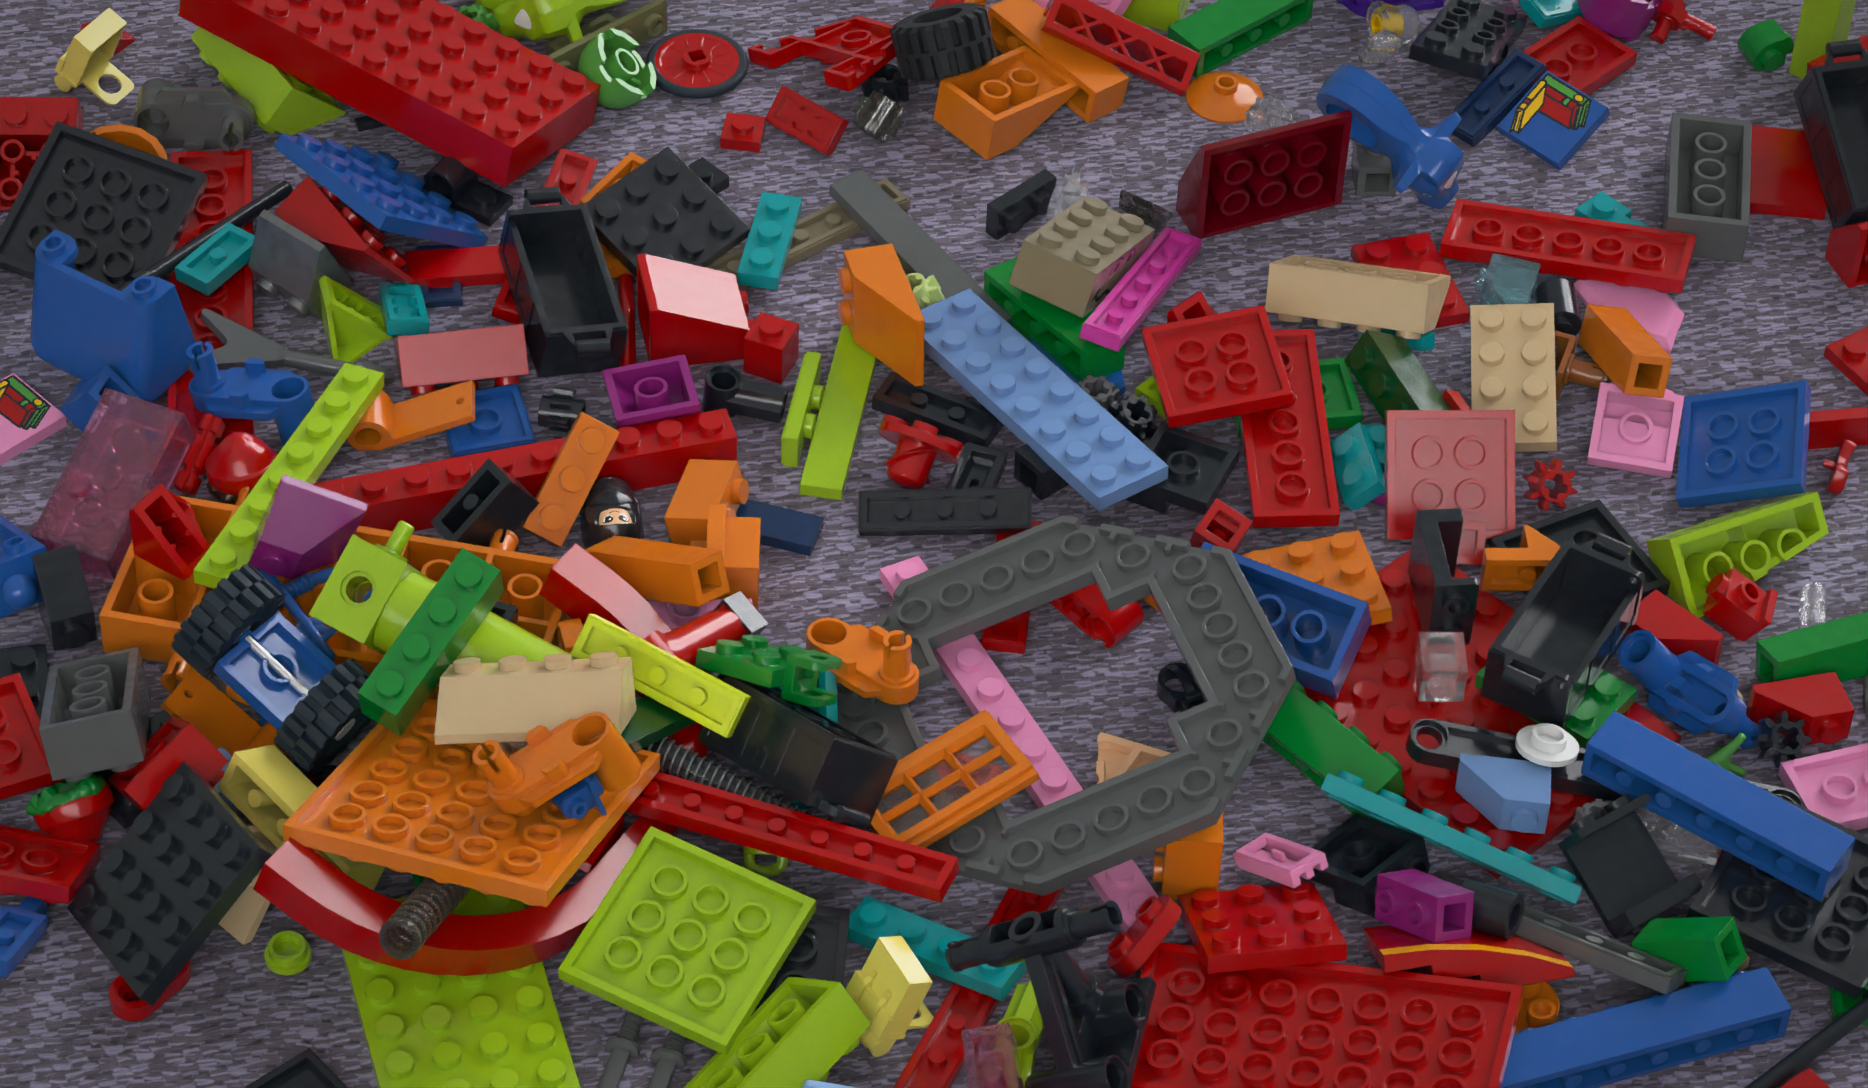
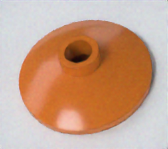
[1186,71,1264,123]

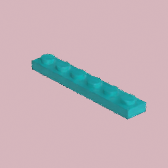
[1319,770,1583,907]

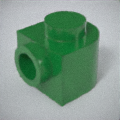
[1738,18,1794,71]

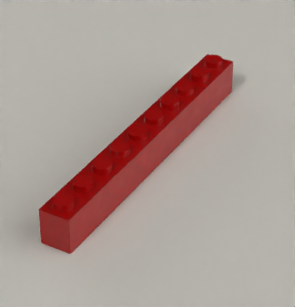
[314,408,737,531]

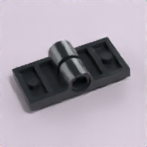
[1408,0,1528,81]

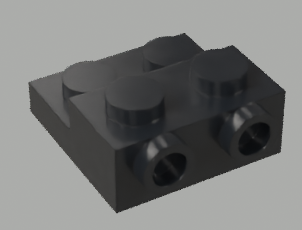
[1125,422,1240,515]
[1310,813,1430,916]

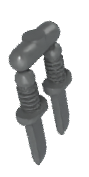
[599,1012,687,1088]

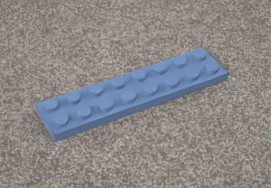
[921,288,1168,511]

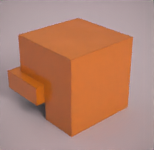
[690,504,761,611]

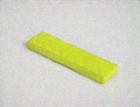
[570,614,751,738]

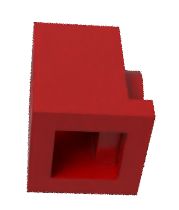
[1190,498,1253,553]
[1703,568,1778,641]

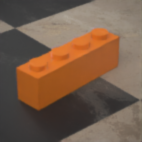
[988,0,1129,123]

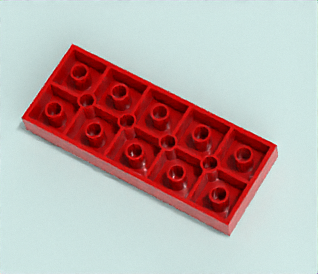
[178,0,601,187]

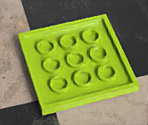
[558,826,816,1055]

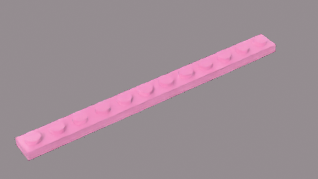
[879,555,1159,932]

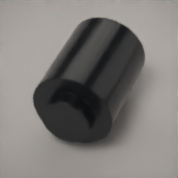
[1535,278,1582,336]
[1461,879,1524,940]

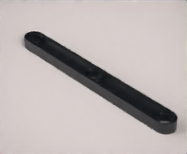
[1405,718,1804,808]

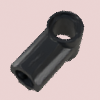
[702,364,788,423]

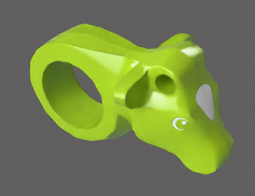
[493,0,627,43]

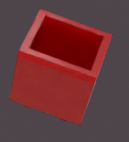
[637,254,754,365]

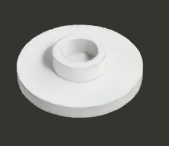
[1515,723,1579,767]

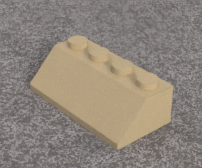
[1265,254,1451,339]
[434,652,637,745]

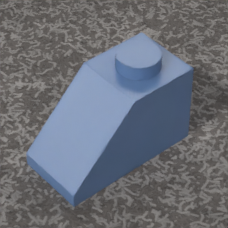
[1455,753,1551,834]

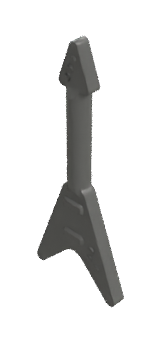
[189,309,395,385]

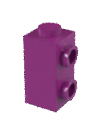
[1375,868,1474,943]

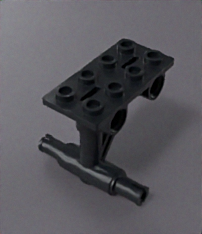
[945,900,1156,1088]

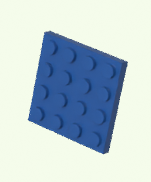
[274,133,489,248]

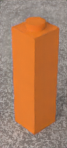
[1578,304,1673,398]
[585,536,730,607]

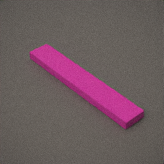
[1079,227,1203,352]

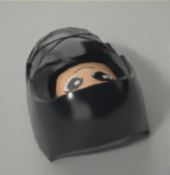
[580,477,644,549]

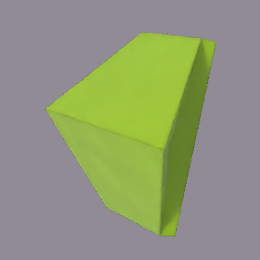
[319,275,393,363]

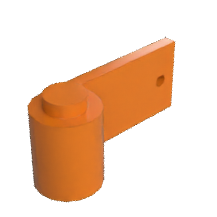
[347,380,475,450]
[160,668,294,763]

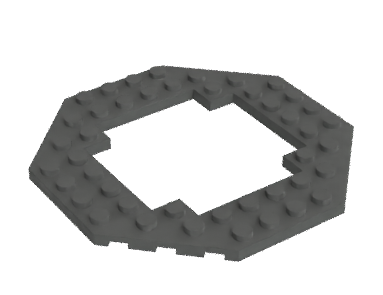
[837,515,1296,896]

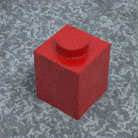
[743,312,799,384]

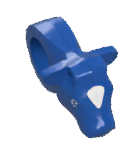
[1316,64,1464,209]

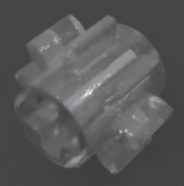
[1245,95,1294,134]

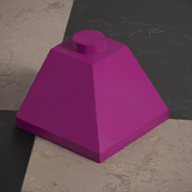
[602,354,701,427]
[248,474,368,579]

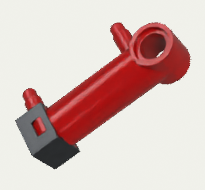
[635,591,769,696]

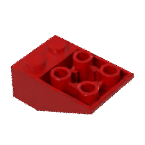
[0,97,84,212]
[274,176,414,284]

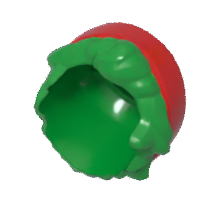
[26,774,114,843]

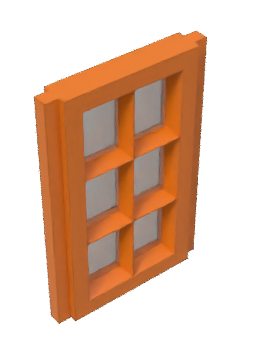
[868,709,1040,848]

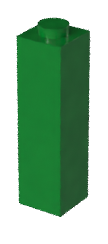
[1755,611,1868,684]

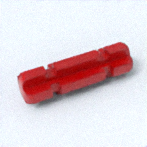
[173,413,226,495]

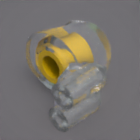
[1359,1,1420,63]

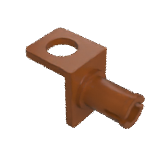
[1555,331,1610,400]

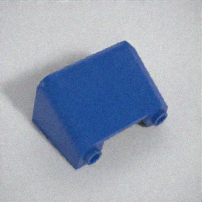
[30,229,196,403]

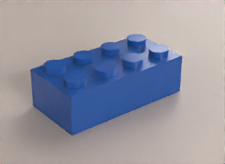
[1201,542,1372,699]

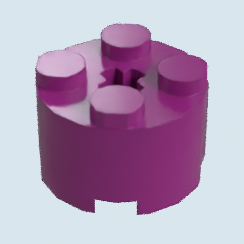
[1577,0,1662,42]

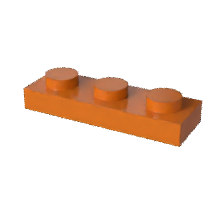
[520,412,620,547]

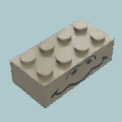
[1009,197,1155,318]

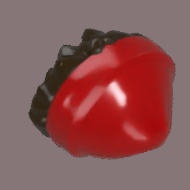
[205,431,277,504]

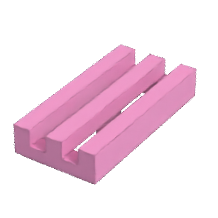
[1233,833,1329,888]

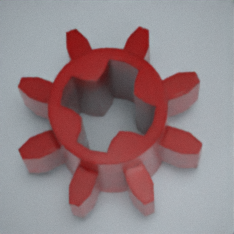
[1522,458,1577,511]

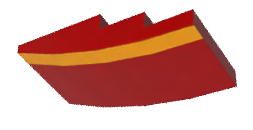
[1364,925,1574,986]

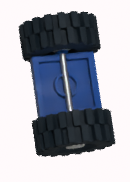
[171,564,372,774]

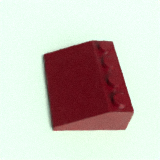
[1176,110,1353,239]

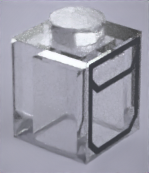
[1414,632,1468,702]

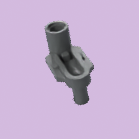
[133,78,256,152]

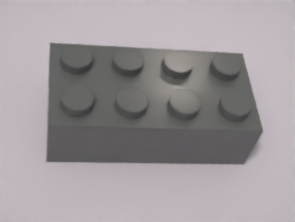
[1662,112,1752,262]
[39,647,151,782]

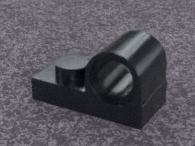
[423,156,513,227]

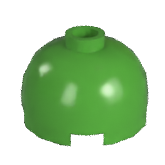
[577,28,657,110]

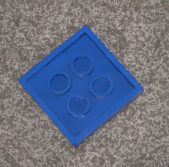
[1676,380,1811,508]

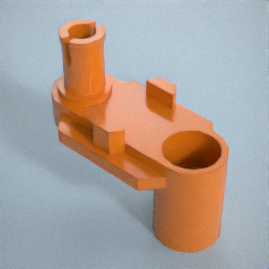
[806,617,919,705]
[472,712,641,814]

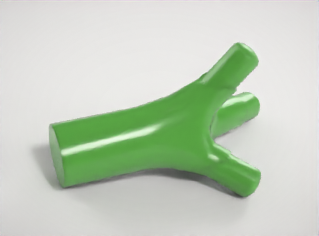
[1705,733,1746,776]

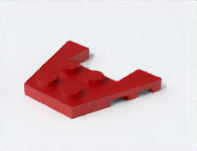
[748,16,896,92]

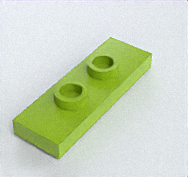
[781,351,824,468]

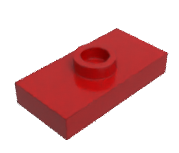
[766,85,850,156]

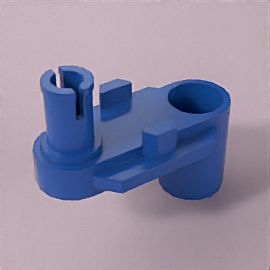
[186,341,314,446]
[1617,629,1762,749]

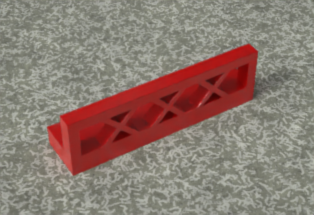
[1041,0,1200,97]

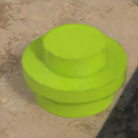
[264,931,312,976]

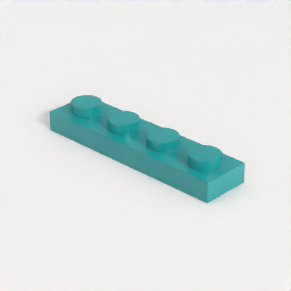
[848,896,1026,1001]

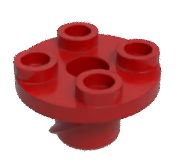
[878,414,964,489]

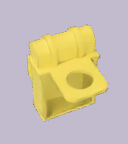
[54,8,134,105]
[846,936,934,1057]

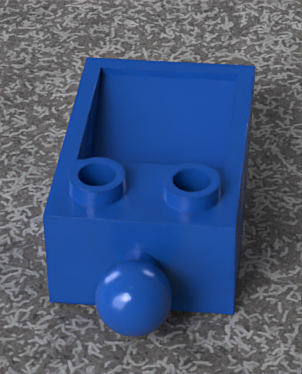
[0,515,47,618]

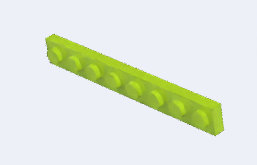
[193,363,385,589]

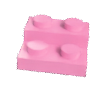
[1587,382,1684,478]

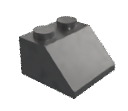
[248,209,353,321]

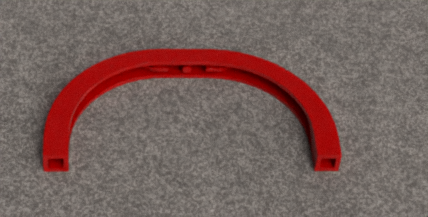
[253,543,708,976]

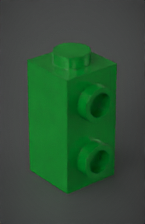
[1632,916,1747,982]

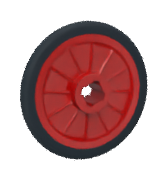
[646,29,748,99]

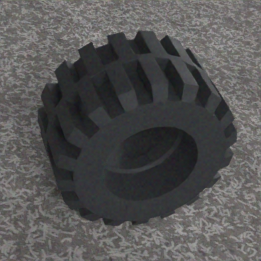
[890,3,997,81]

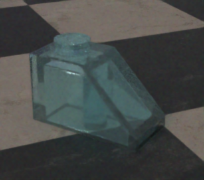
[1475,253,1541,305]

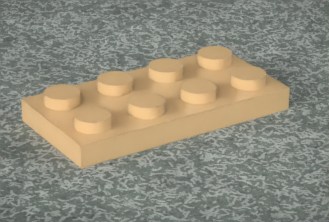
[1470,303,1557,452]

